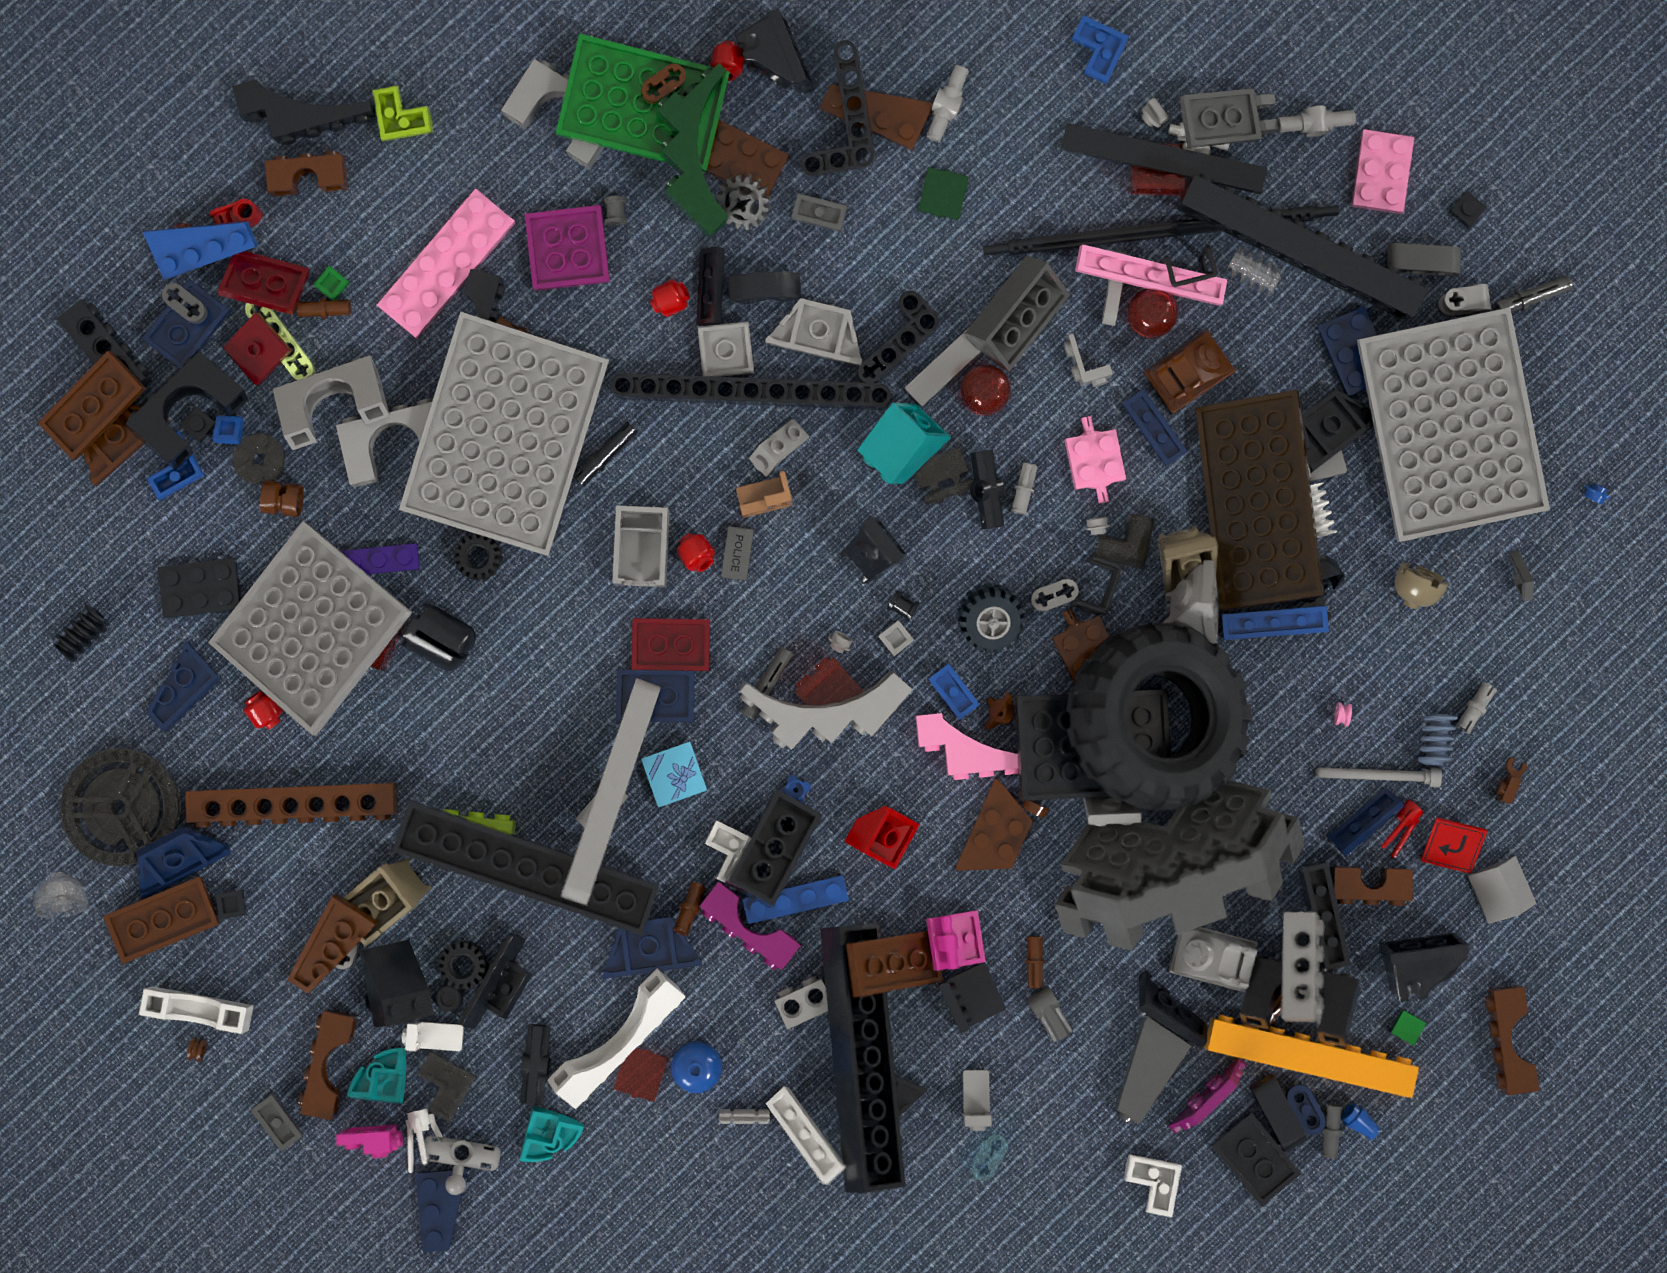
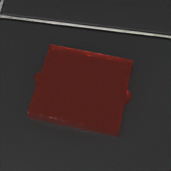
[614,1048,668,1102]

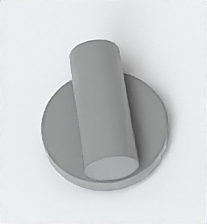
[1142,98,1170,128]

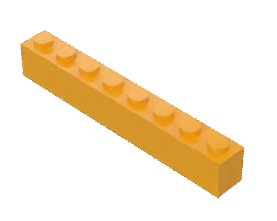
[1204,1014,1419,1098]

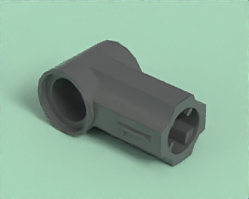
[1026,986,1073,1042]

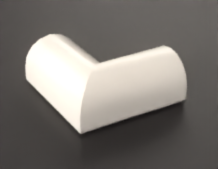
[1125,1154,1182,1217]

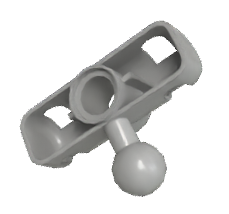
[424,1136,501,1195]

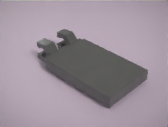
[1180,88,1280,148]

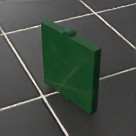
[918,167,969,221]

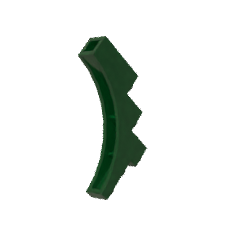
[657,63,729,239]

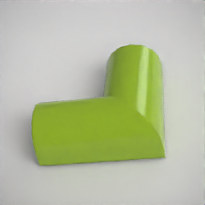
[373,86,433,141]

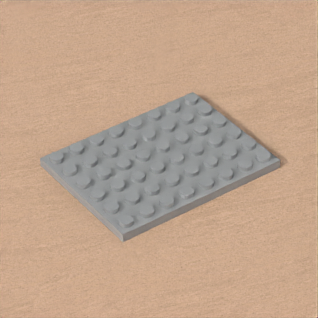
[1357,307,1550,542]
[399,312,609,556]

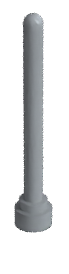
[1315,766,1442,788]

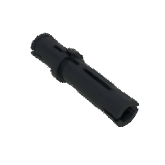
[573,421,638,487]

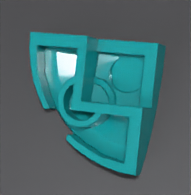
[347,1048,406,1104]
[520,1106,584,1162]

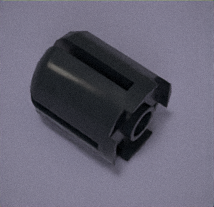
[401,601,476,671]

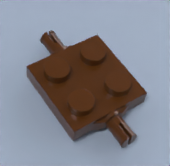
[1052,608,1109,684]

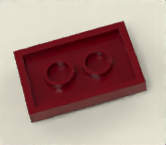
[218,251,310,315]
[631,618,710,671]

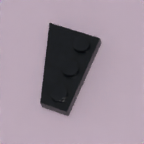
[1139,970,1207,1048]

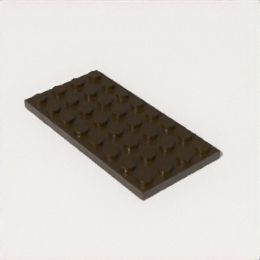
[1196,390,1324,611]

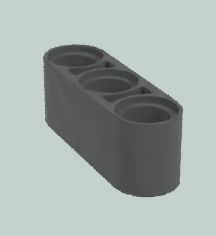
[1386,243,1461,276]

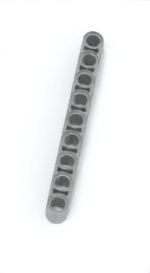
[561,678,661,905]

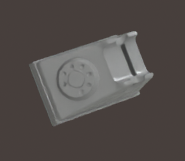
[1163,561,1219,643]
[1168,927,1258,993]

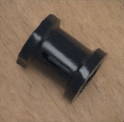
[887,590,920,622]

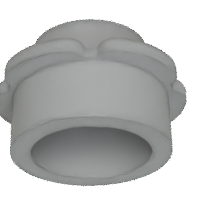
[1085,517,1110,535]
[828,630,853,653]

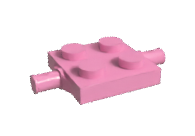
[1064,416,1126,504]

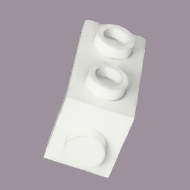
[402,1021,464,1051]

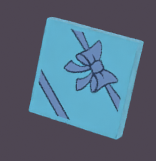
[641,742,707,808]

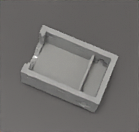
[612,506,670,587]

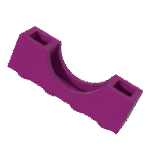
[699,881,801,970]

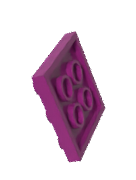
[525,205,610,291]

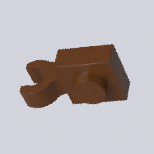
[1496,757,1527,804]

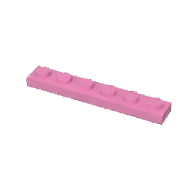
[1075,245,1227,306]

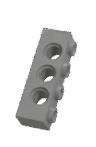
[1282,912,1324,1022]

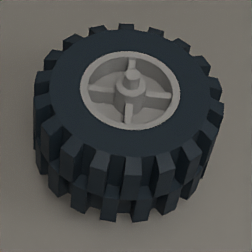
[957,583,1025,654]

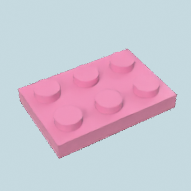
[1351,130,1414,214]

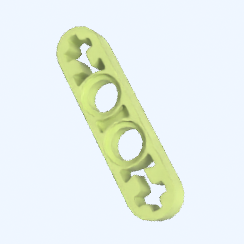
[245,303,316,380]

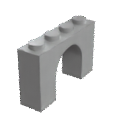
[501,59,604,170]
[273,355,390,450]
[336,399,432,488]

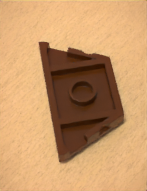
[84,404,170,487]
[955,778,1033,871]

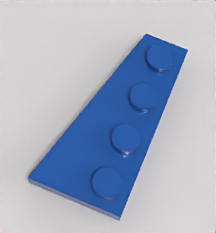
[143,221,258,280]

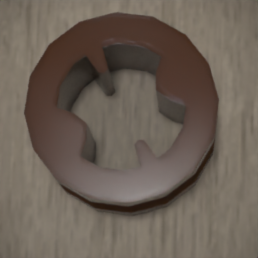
[187,1037,207,1062]

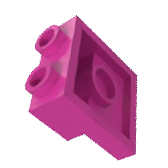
[336,1124,403,1158]

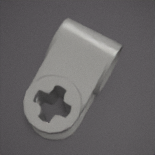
[1438,284,1491,316]

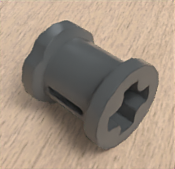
[604,196,628,226]

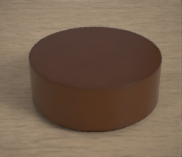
[1022,800,1049,818]

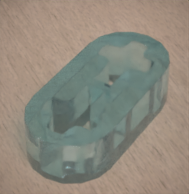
[971,1133,1008,1181]

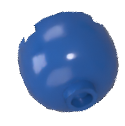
[671,1041,722,1093]

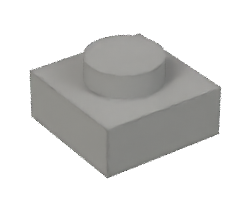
[878,620,914,656]

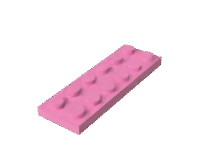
[377,189,516,339]

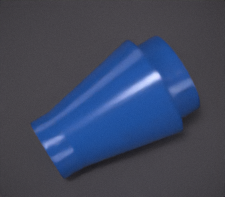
[1341,1103,1380,1140]

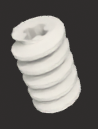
[1310,483,1337,538]

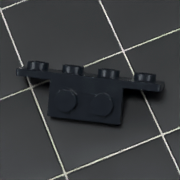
[459,933,532,1029]

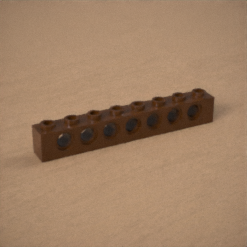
[185,783,398,827]

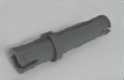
[1494,275,1573,312]
[740,646,794,720]

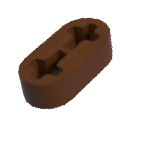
[641,64,686,104]

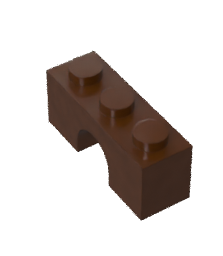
[265,151,349,197]
[1330,867,1413,906]

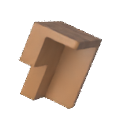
[736,471,793,518]

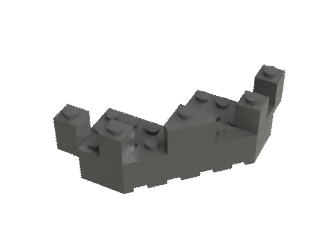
[1055,780,1304,951]

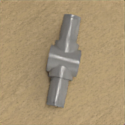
[926,65,969,143]
[1277,106,1356,137]

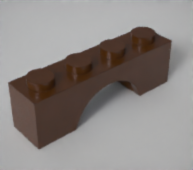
[1485,985,1540,1095]
[298,1009,358,1120]

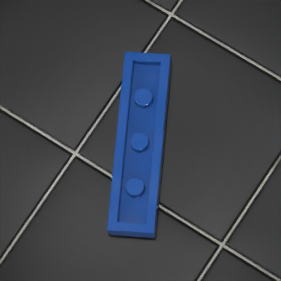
[1222,605,1329,640]
[742,875,849,924]

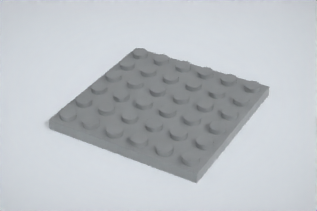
[208,521,412,736]

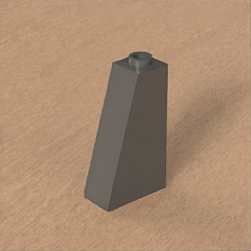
[1115,1015,1191,1124]

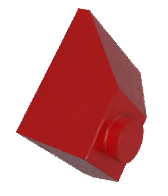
[844,805,920,869]

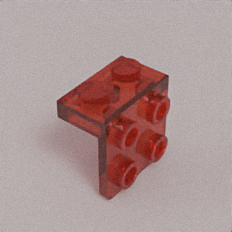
[795,657,863,705]

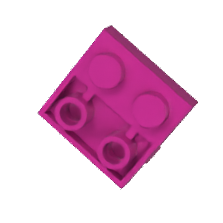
[926,910,986,970]

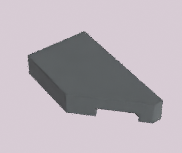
[1509,551,1534,602]

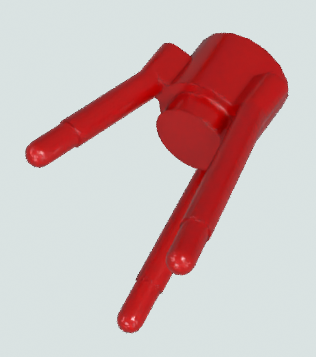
[1381,799,1423,859]

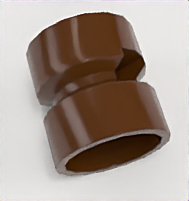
[260,480,304,517]

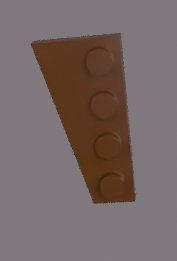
[820,84,933,151]
[287,894,379,994]

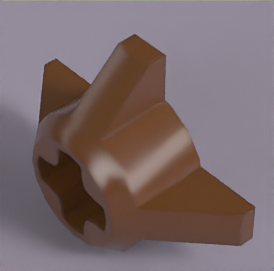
[984,692,1014,730]

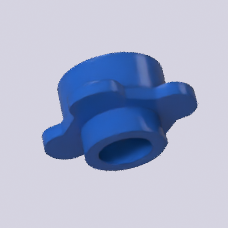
[1584,483,1611,504]
[781,775,811,803]

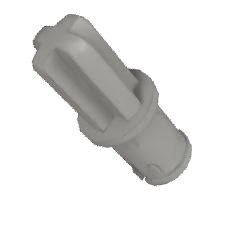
[1011,463,1037,515]

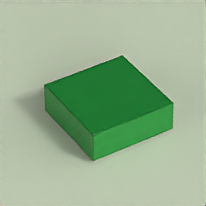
[313,266,350,300]
[1390,1010,1426,1046]

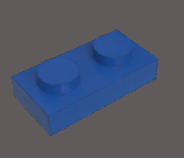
[928,664,980,720]

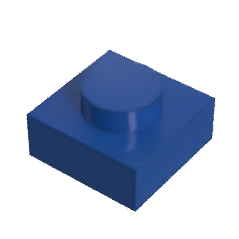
[212,416,244,444]

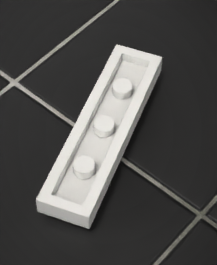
[766,1086,846,1184]

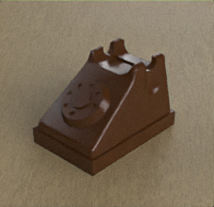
[1143,329,1236,415]

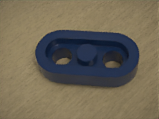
[1285,1084,1326,1135]

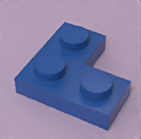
[1072,15,1129,85]

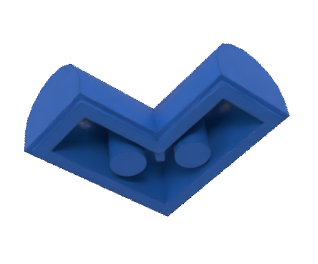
[146,431,205,501]

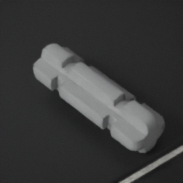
[719,1109,770,1124]

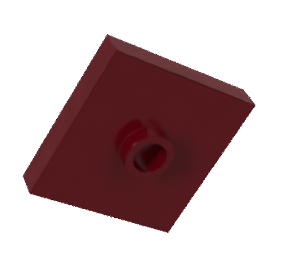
[223,312,292,385]

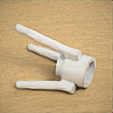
[405,1109,443,1173]

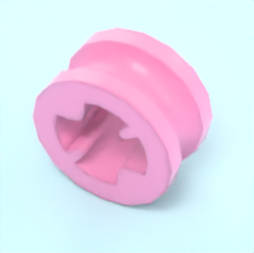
[1334,702,1352,727]

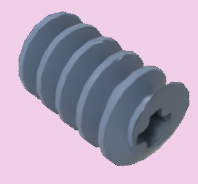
[1418,713,1458,768]

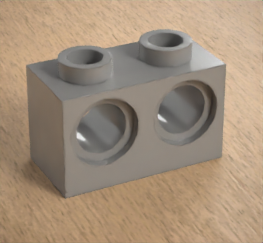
[774,976,828,1029]

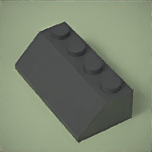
[965,256,1070,372]

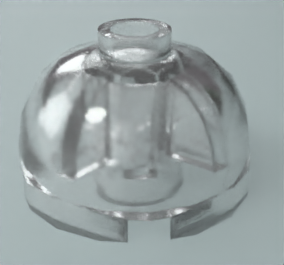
[34,872,88,919]

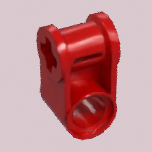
[209,199,262,227]

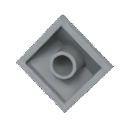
[1468,856,1536,924]

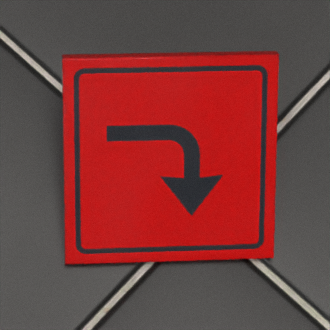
[1420,817,1488,874]

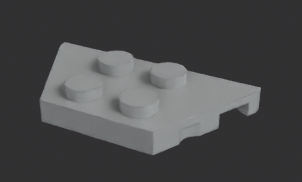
[765,298,862,366]

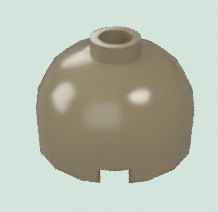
[1394,562,1449,609]

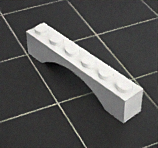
[548,968,685,1109]

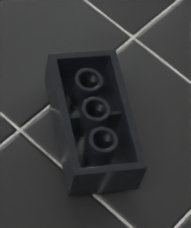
[724,789,823,908]

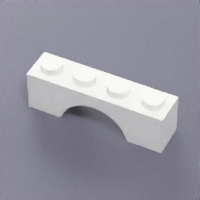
[139,986,254,1034]

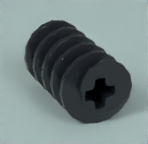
[53,604,110,662]

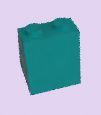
[857,402,951,484]

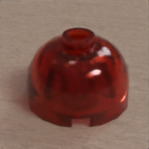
[1127,288,1179,339]
[960,365,1011,416]

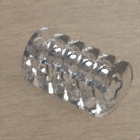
[1224,246,1282,298]

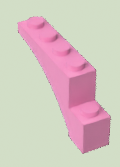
[916,713,1019,780]

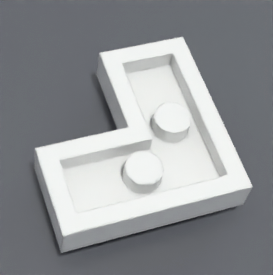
[705,821,749,882]

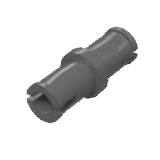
[1321,1103,1343,1159]

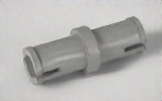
[1456,682,1497,734]

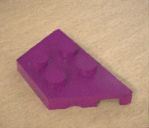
[1168,1057,1247,1134]

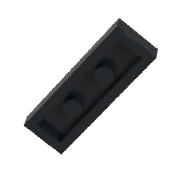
[696,246,725,326]

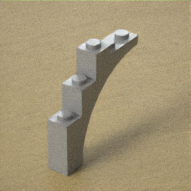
[738,670,913,750]

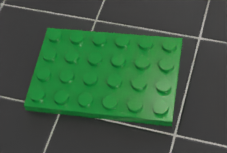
[556,33,730,173]

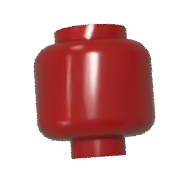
[710,41,744,81]
[650,279,690,317]
[677,533,715,572]
[244,690,283,730]

